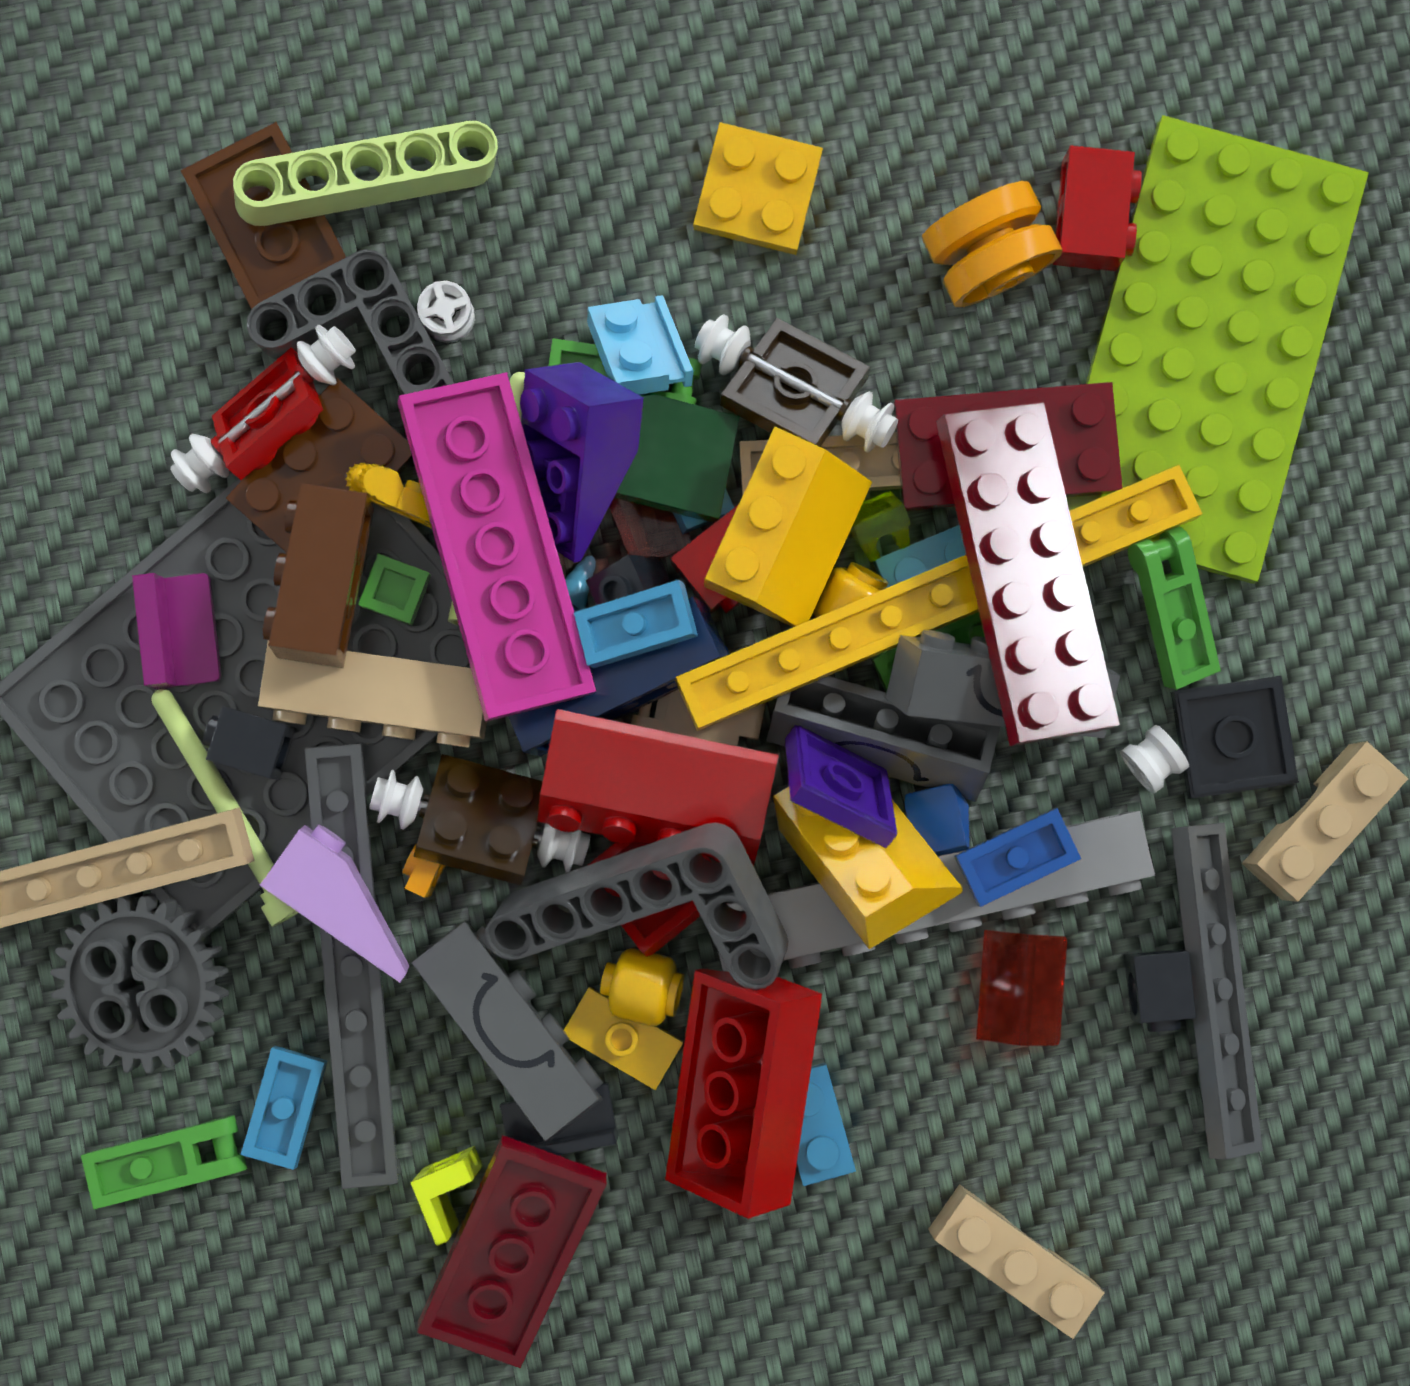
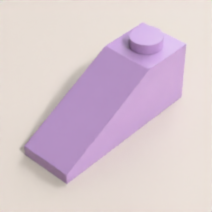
[260,824,410,983]

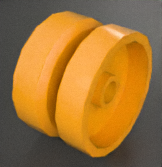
[922,181,1063,307]

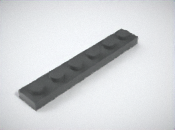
[1171,822,1263,1160]

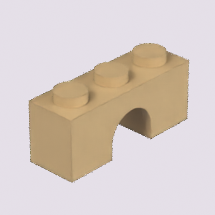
[1241,741,1408,902]
[928,1184,1105,1339]

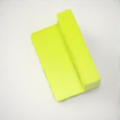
[411,1146,483,1246]

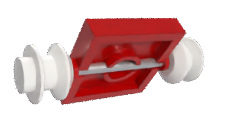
[171,325,356,493]

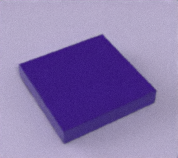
[785,725,897,848]

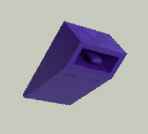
[520,362,644,563]

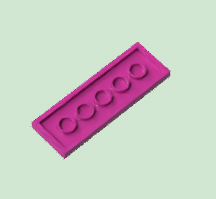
[397,372,596,722]

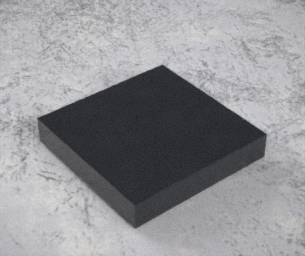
[1171,676,1299,799]

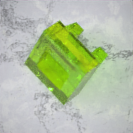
[850,490,911,562]

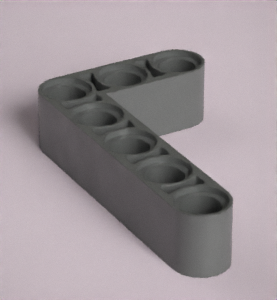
[247,249,454,394]
[485,823,789,990]

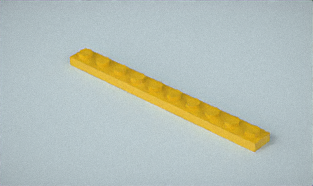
[675,465,1202,731]

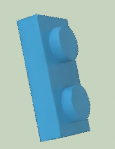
[574,580,698,669]
[241,1046,328,1170]
[797,1063,856,1186]

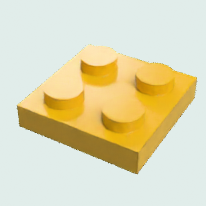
[693,122,823,255]

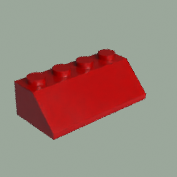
[537,709,778,866]
[665,969,822,1219]

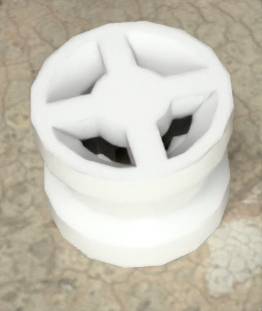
[417,281,475,343]
[1120,725,1189,794]

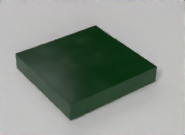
[614,393,740,523]

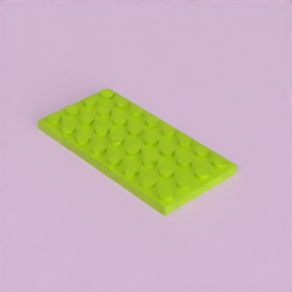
[1066,115,1369,584]

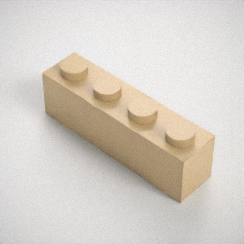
[258,640,487,748]

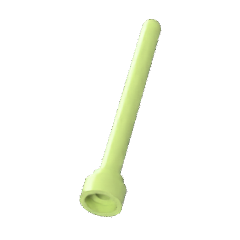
[152,689,299,927]

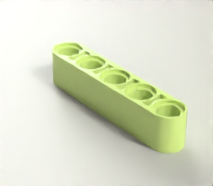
[233,121,498,226]

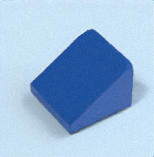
[905,784,970,856]

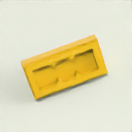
[564,986,683,1091]

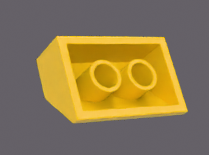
[704,427,872,627]
[773,787,963,949]

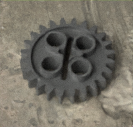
[50,893,229,1073]

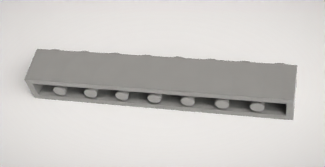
[719,811,1155,972]

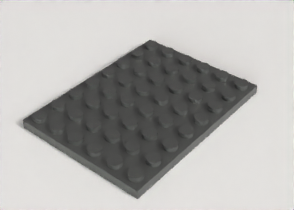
[0,478,470,935]

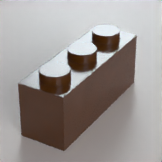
[263,483,374,668]

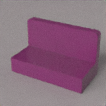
[132,573,222,689]

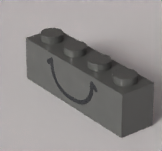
[885,630,1120,738]
[766,676,1000,802]
[412,922,603,1141]

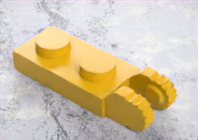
[345,463,432,529]

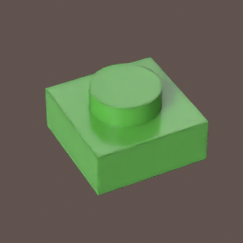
[358,554,432,626]

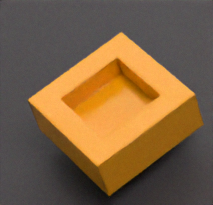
[402,844,446,898]

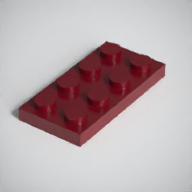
[893,382,1123,511]
[417,1135,607,1368]

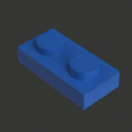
[954,808,1082,907]

